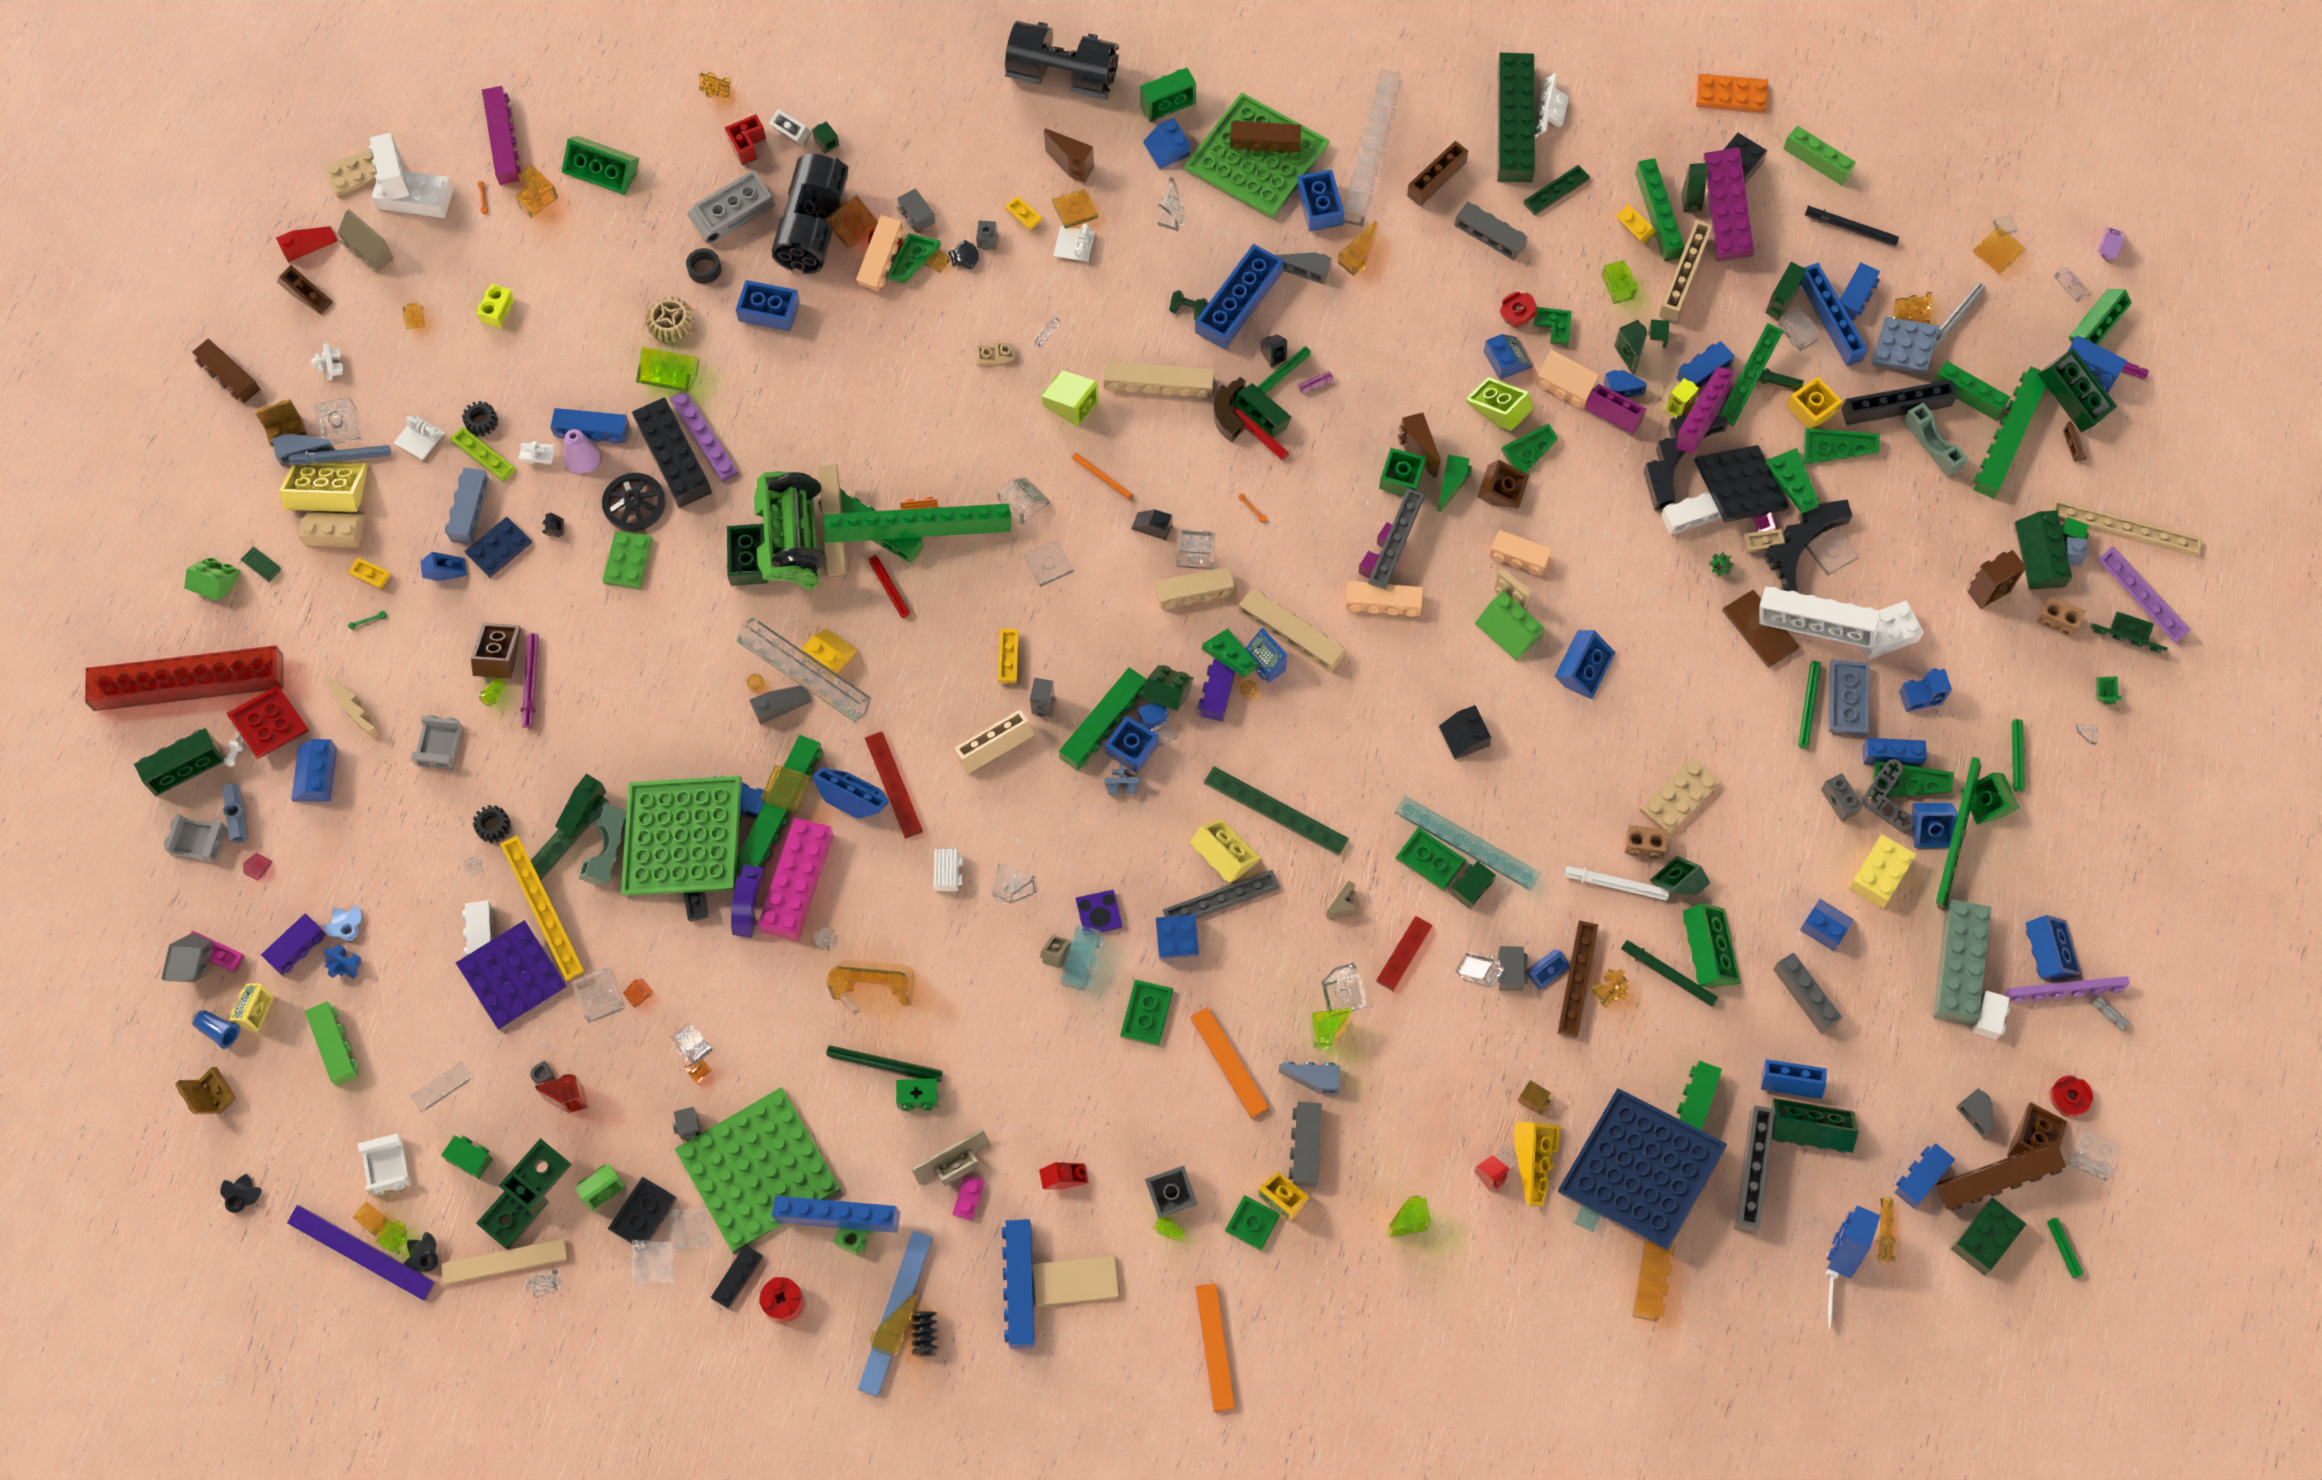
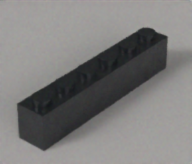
[1841,380,1958,425]

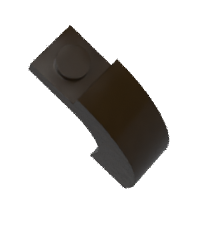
[1214,377,1246,443]

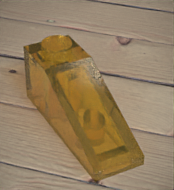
[1338,221,1378,276]
[870,1293,919,1358]

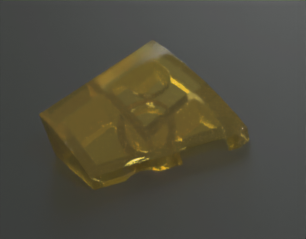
[1893,292,1932,324]

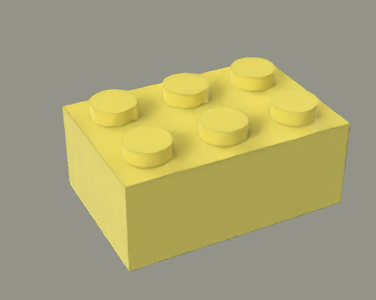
[1849,834,1916,908]

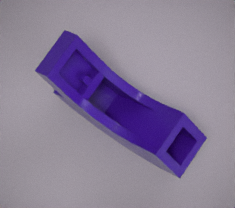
[731,865,764,938]

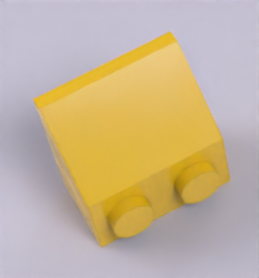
[802,629,857,678]

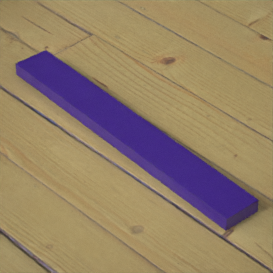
[287,1205,435,1300]

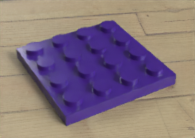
[455,920,567,1030]

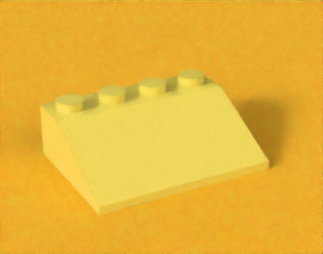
[279,462,368,513]

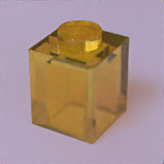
[353,1201,389,1237]

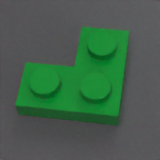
[1533,307,1572,346]

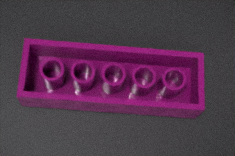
[1703,147,1754,262]

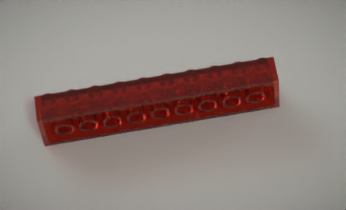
[85,645,284,711]

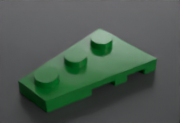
[1501,423,1558,473]
[1201,628,1257,677]

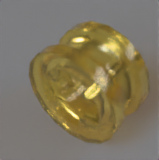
[747,674,765,693]
[1240,680,1258,699]

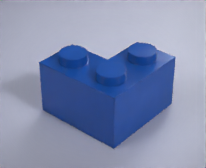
[1899,668,1952,712]

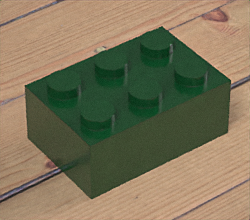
[727,523,768,586]
[1950,1197,2026,1276]

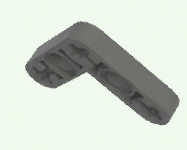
[1862,759,1914,832]

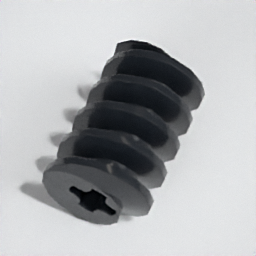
[911,1311,938,1357]

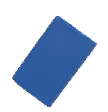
[1525,949,1570,989]

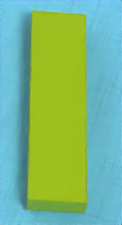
[450,426,516,482]

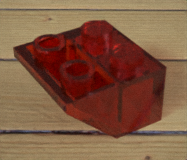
[535,1074,588,1113]

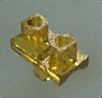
[699,72,731,99]
[1592,969,1628,1007]

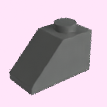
[1956,1088,1993,1139]

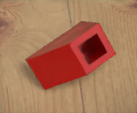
[1475,1155,1510,1191]
[1039,1162,1089,1190]

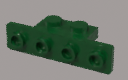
[2090,611,2168,654]

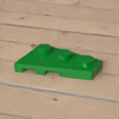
[887,233,942,283]

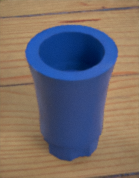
[192,1010,240,1049]

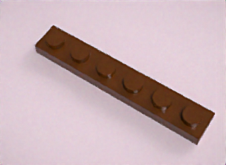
[1557,920,1599,1038]

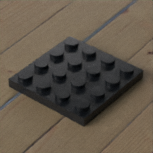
[1694,445,1789,523]

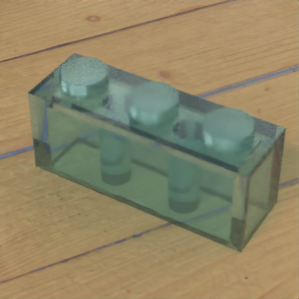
[1061,925,1103,991]

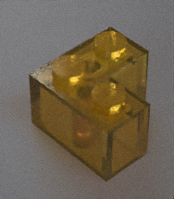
[515,164,558,218]

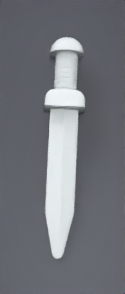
[224,733,244,767]
[1825,1252,1839,1329]

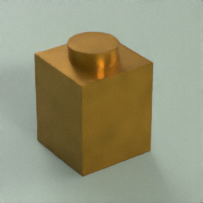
[1518,1080,1551,1114]

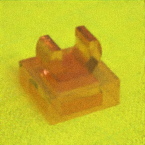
[684,1055,712,1084]

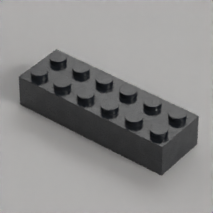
[632,397,712,508]

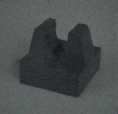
[542,512,564,537]

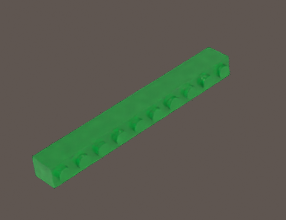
[823,503,1012,543]

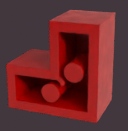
[724,114,766,165]

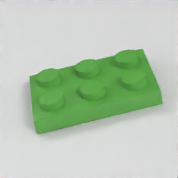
[603,531,652,588]

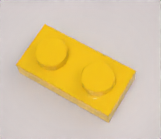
[1005,195,1042,231]
[348,557,391,590]

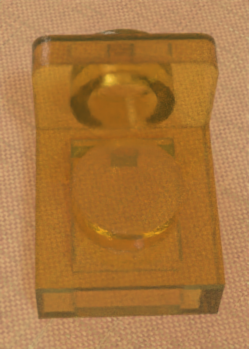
[402,302,425,330]

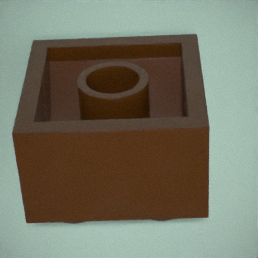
[1478,460,1529,509]

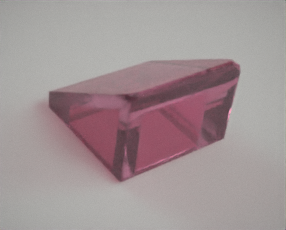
[243,853,272,881]

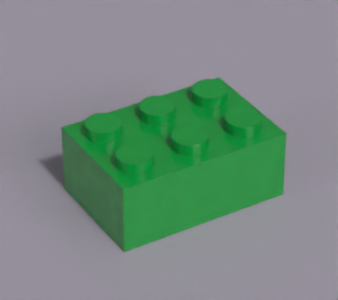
[1140,67,1196,122]

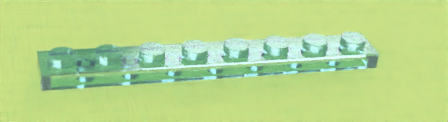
[1395,795,1541,891]

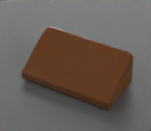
[2063,421,2087,462]

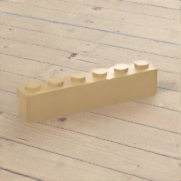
[1659,220,1713,323]
[1103,361,1214,398]
[1239,588,1345,673]

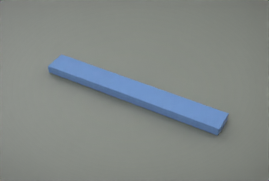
[858,1231,933,1397]

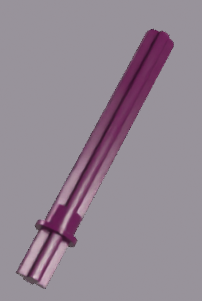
[520,633,539,729]

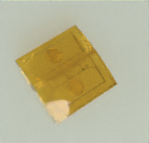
[1973,225,2026,274]

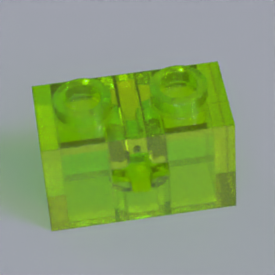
[1602,260,1638,304]

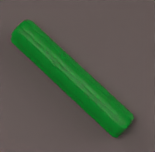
[2047,1218,2083,1278]

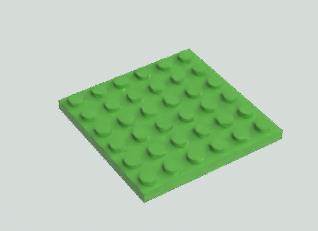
[1184,92,1330,219]
[621,776,742,896]
[675,1087,841,1253]

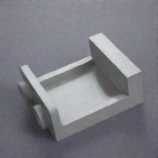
[411,715,463,770]
[164,814,227,864]

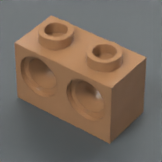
[2037,596,2086,637]
[1624,825,1668,859]

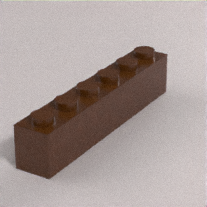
[1936,1141,2067,1211]

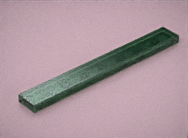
[1204,766,1349,856]

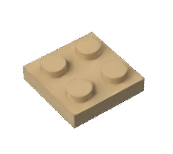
[1494,568,1532,610]

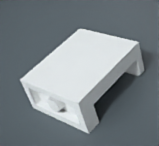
[358,1133,411,1196]

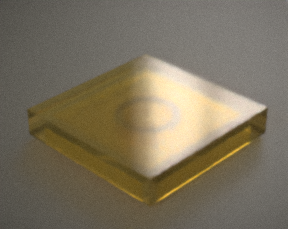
[1052,189,1098,229]
[760,765,812,813]

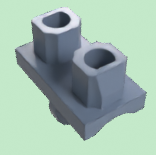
[1105,764,1140,795]

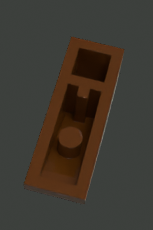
[277,265,333,315]

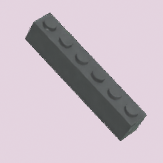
[1734,1105,1775,1234]

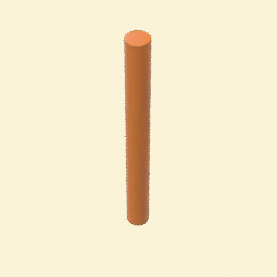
[1072,453,1133,500]

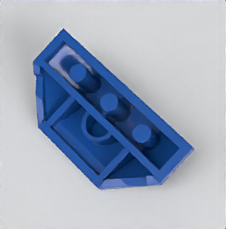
[812,767,889,819]

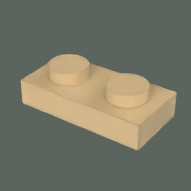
[1743,529,1785,554]

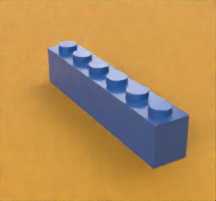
[1801,262,1868,366]
[772,1196,900,1233]
[1002,1219,1035,1348]

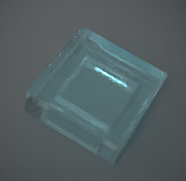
[1574,1206,1600,1232]

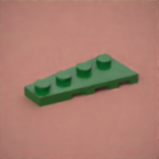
[1803,428,1880,465]
[1765,448,1819,514]
[1870,761,1954,800]

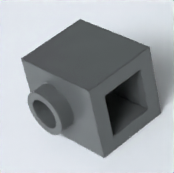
[976,220,997,250]
[672,1107,701,1141]

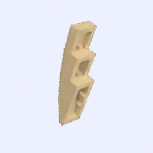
[325,675,379,739]

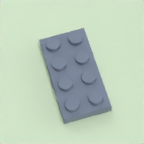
[1828,659,1869,736]

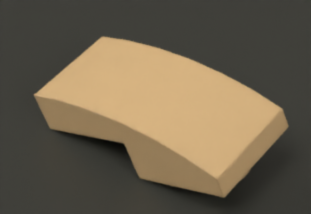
[975,342,1014,365]

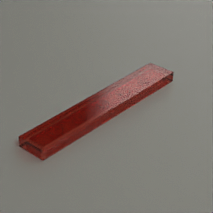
[865,731,923,839]

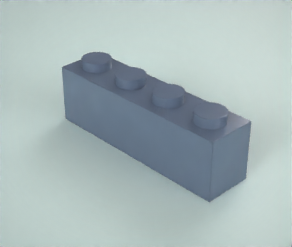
[445,468,489,544]

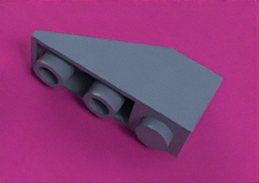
[1279,1061,1340,1094]

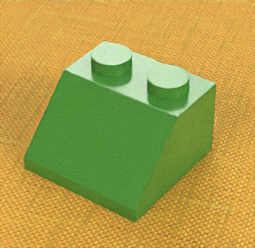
[575,1164,626,1212]

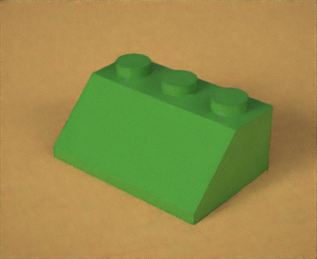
[1475,591,1545,661]

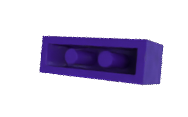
[1198,659,1235,722]
[261,913,326,975]

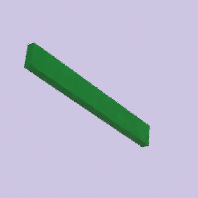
[1936,757,1982,909]

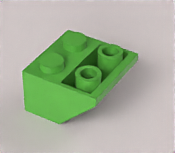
[184,558,241,600]

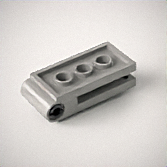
[687,170,775,244]

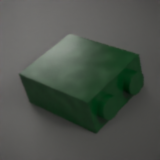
[1765,262,1807,321]

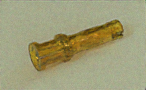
[1876,1197,1896,1262]

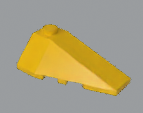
[1514,1122,1560,1206]

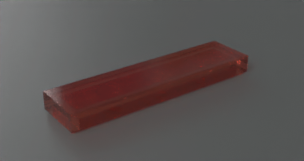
[1376,915,1433,991]

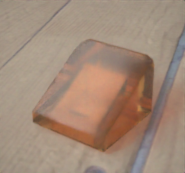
[623,979,654,1008]

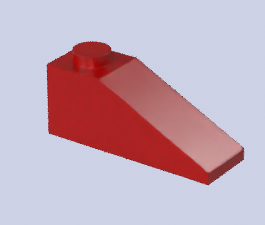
[276,226,338,262]

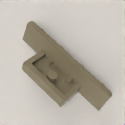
[911,1129,990,1186]

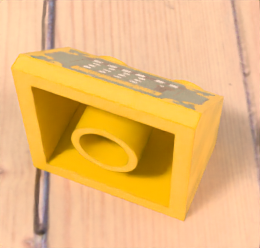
[1258,1171,1309,1222]

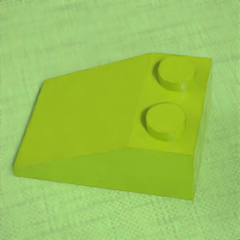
[1465,377,1534,431]

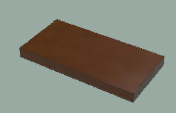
[1722,589,1800,668]

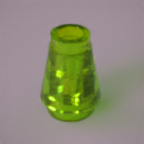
[479,678,506,706]
[1153,1216,1185,1241]

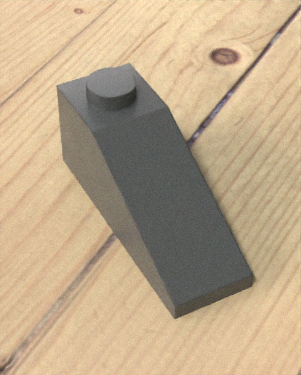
[1275,252,1332,284]
[750,684,813,724]

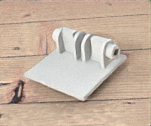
[1053,224,1095,262]
[394,415,445,460]

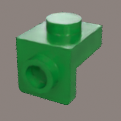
[2096,676,2122,704]

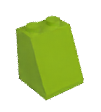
[1041,370,1099,427]

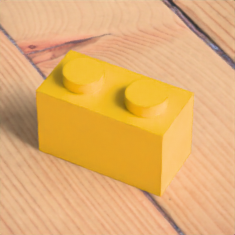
[1615,204,1656,245]

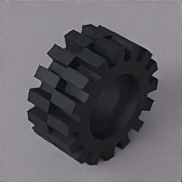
[462,401,498,437]
[473,805,511,843]

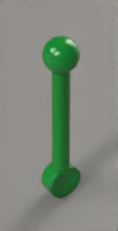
[348,611,387,629]

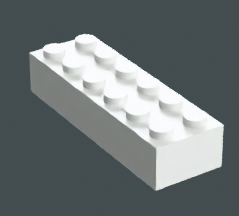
[1759,587,1880,649]

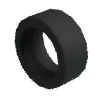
[686,248,722,284]

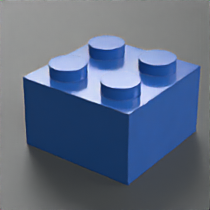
[1105,716,1159,774]
[1156,914,1199,959]

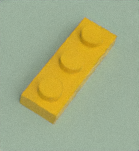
[998,629,1019,684]

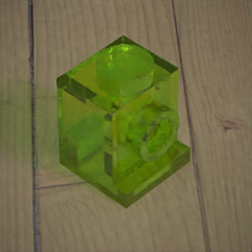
[376,1220,408,1255]

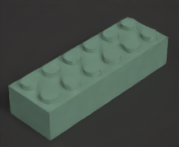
[1933,899,1992,1026]

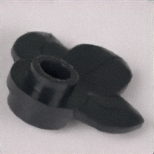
[220,1174,262,1213]
[404,1232,439,1271]

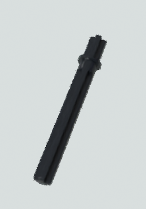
[1804,205,1899,246]

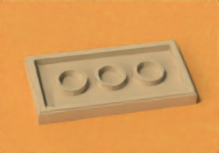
[1032,1255,1119,1307]

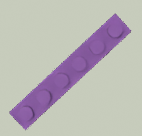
[669,390,738,483]
[2098,547,2191,643]
[2004,976,2130,1003]

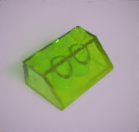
[636,347,700,393]

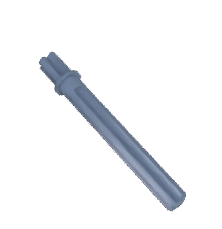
[289,445,391,466]

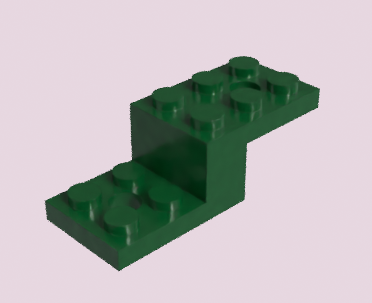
[476,1138,572,1250]

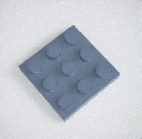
[1872,317,1940,374]

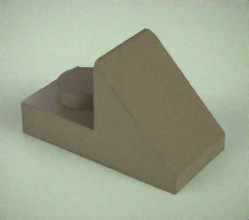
[1326,881,1358,919]
[1040,935,1071,968]

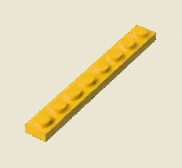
[500,835,585,981]

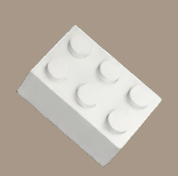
[369,132,410,201]
[1860,600,1924,661]

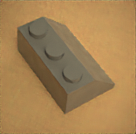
[338,209,394,272]

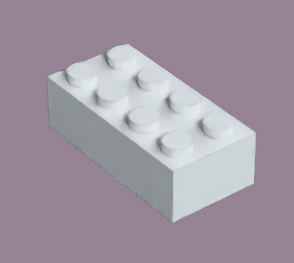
[371,171,454,218]

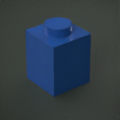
[1138,702,1169,730]

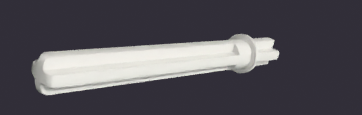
[1564,865,1670,901]

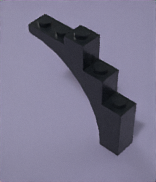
[1644,416,1728,511]
[1765,499,1852,592]

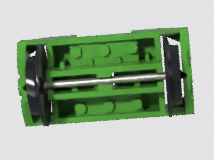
[754,471,826,590]

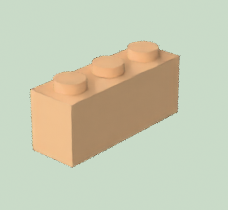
[1489,530,1552,576]

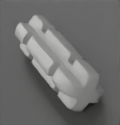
[2093,996,2129,1030]

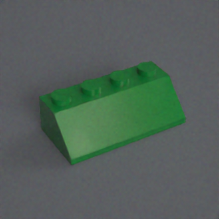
[561,136,640,195]
[1683,903,1741,988]

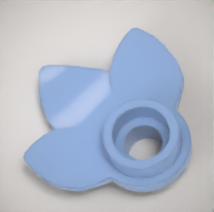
[324,906,362,941]

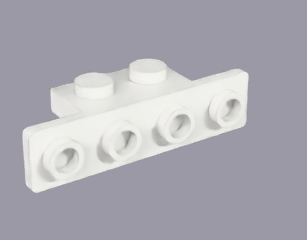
[1535,73,1569,138]

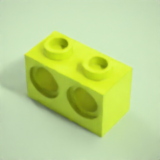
[476,284,514,328]
[1665,378,1699,417]

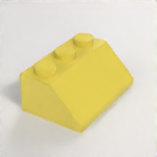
[1189,819,1261,883]

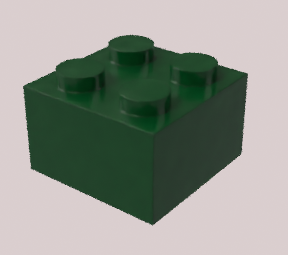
[1142,665,1194,711]

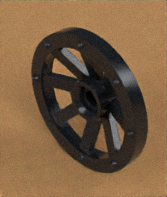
[602,473,666,531]

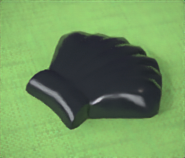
[948,240,979,270]

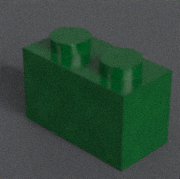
[1452,861,1496,909]

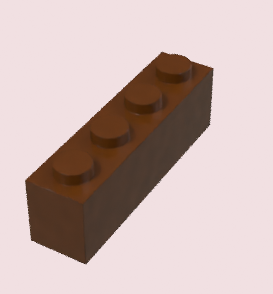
[1230,121,1302,153]
[1407,141,1469,206]
[192,338,261,403]

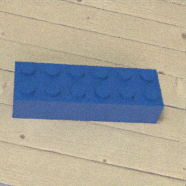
[1195,243,1284,349]

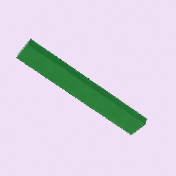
[1719,323,1784,427]

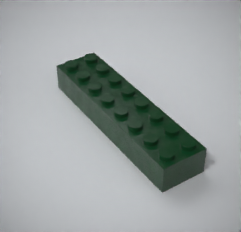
[1497,52,1535,183]

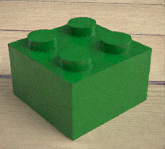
[1379,448,1426,496]

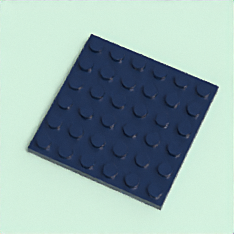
[1558,1088,1727,1251]

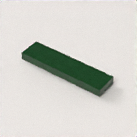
[1523,165,1590,216]

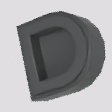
[530,1060,555,1085]

